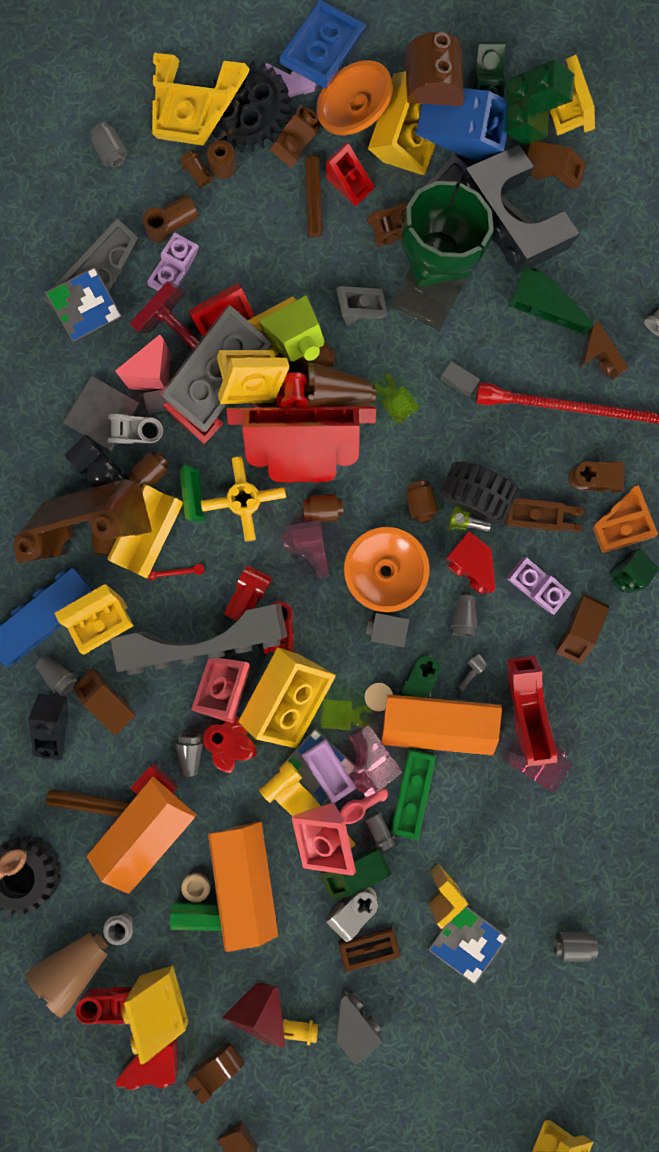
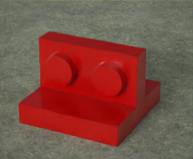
[189,283,255,337]

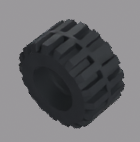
[439,462,518,524]
[0,835,62,916]

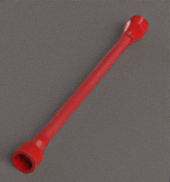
[475,382,659,424]

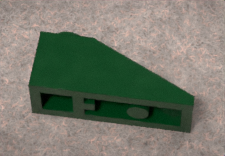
[509,268,593,335]

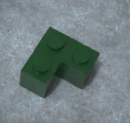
[505,59,575,145]

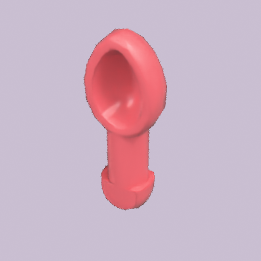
[340,787,388,824]

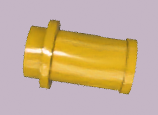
[283,1019,318,1045]

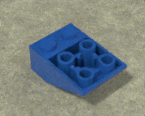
[415,88,507,163]

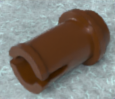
[181,150,213,189]

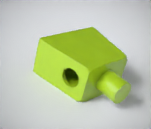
[259,296,325,361]

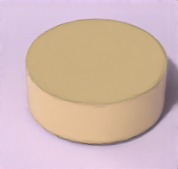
[364,683,393,711]
[181,872,211,903]

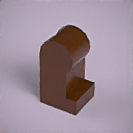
[186,1043,245,1105]

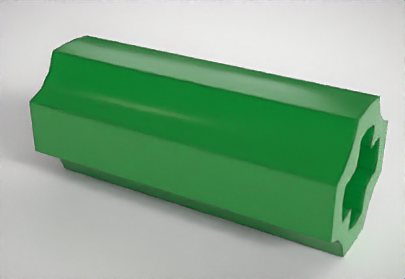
[170,902,222,931]

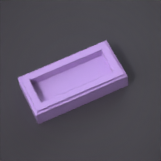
[302,739,356,803]

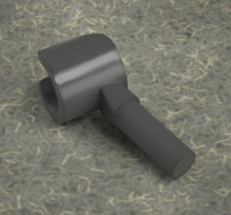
[458,653,486,691]

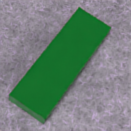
[390,749,436,840]

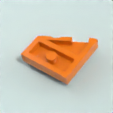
[593,485,658,553]

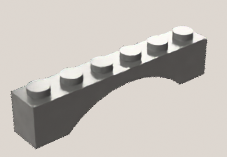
[110,603,288,675]

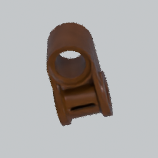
[367,202,409,247]
[568,461,625,493]

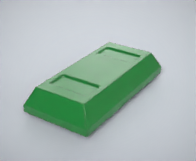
[179,465,205,523]

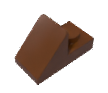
[579,321,628,380]

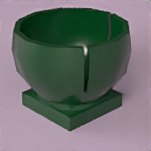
[401,181,493,287]

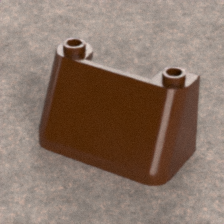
[14,480,152,563]

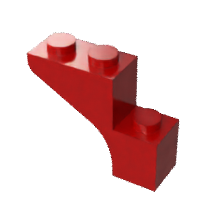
[507,656,557,766]

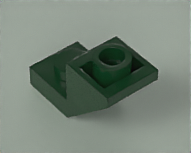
[475,41,506,98]
[320,848,392,900]

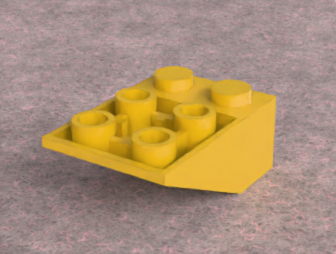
[122,965,189,1064]

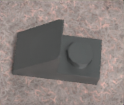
[336,286,388,326]

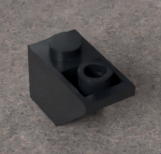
[28,694,68,760]

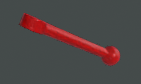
[147,564,205,581]

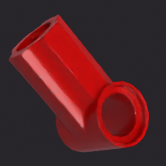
[224,565,272,621]

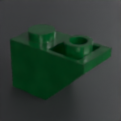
[609,548,659,593]

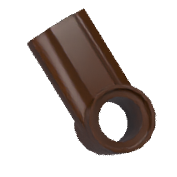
[143,195,199,243]

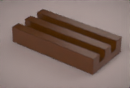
[338,927,401,973]

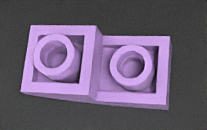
[147,233,199,291]
[506,557,571,615]

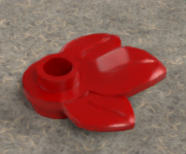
[203,717,257,773]

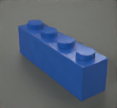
[0,567,95,667]

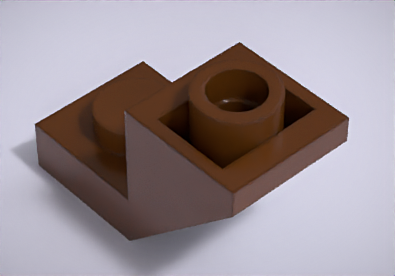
[270,104,321,168]
[524,141,586,189]
[556,594,609,665]
[73,668,136,735]

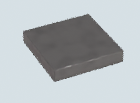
[63,376,141,452]

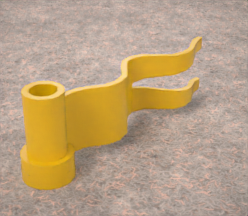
[259,760,356,848]

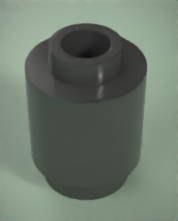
[90,123,128,168]
[553,931,598,962]

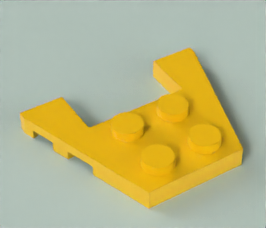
[152,53,250,146]

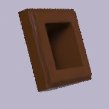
[217,1121,258,1152]

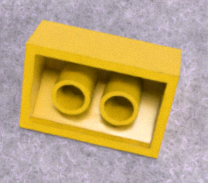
[368,71,435,175]
[238,647,336,748]

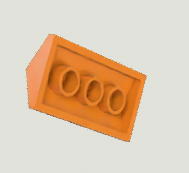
[381,694,502,755]
[86,777,197,894]
[208,821,278,952]

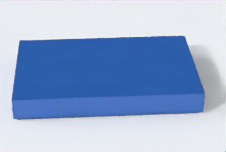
[279,0,366,89]

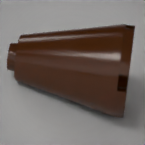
[301,361,376,407]

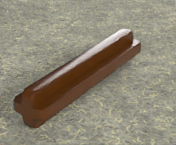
[305,156,322,237]
[46,789,130,817]

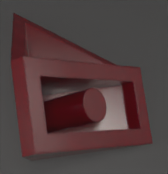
[222,983,285,1048]

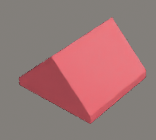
[115,335,171,391]
[191,658,250,723]
[292,803,356,875]

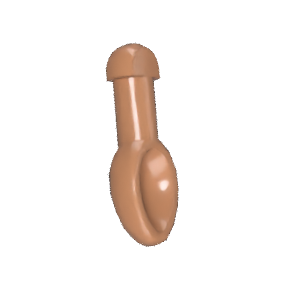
[0,849,27,879]

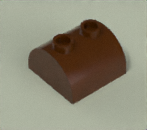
[405,32,464,107]

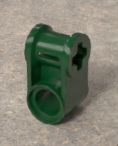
[398,655,440,698]

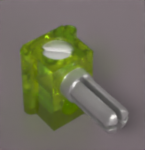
[447,507,491,532]

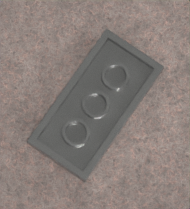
[159,305,272,432]

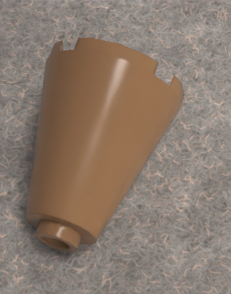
[25,932,109,1018]

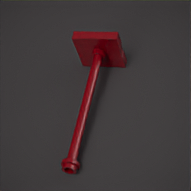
[129,281,269,408]

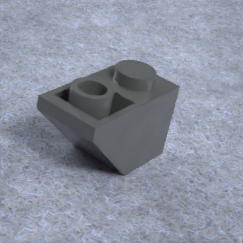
[336,987,383,1065]

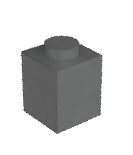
[365,613,409,648]

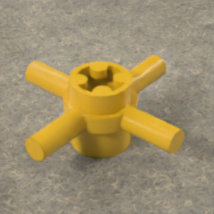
[201,457,286,542]

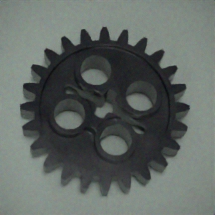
[212,61,291,152]

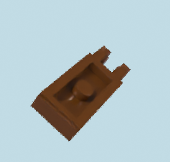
[504,498,585,533]

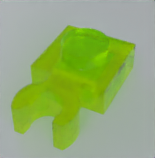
[373,373,420,426]
[320,699,371,730]

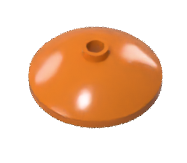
[316,60,393,135]
[344,527,429,612]

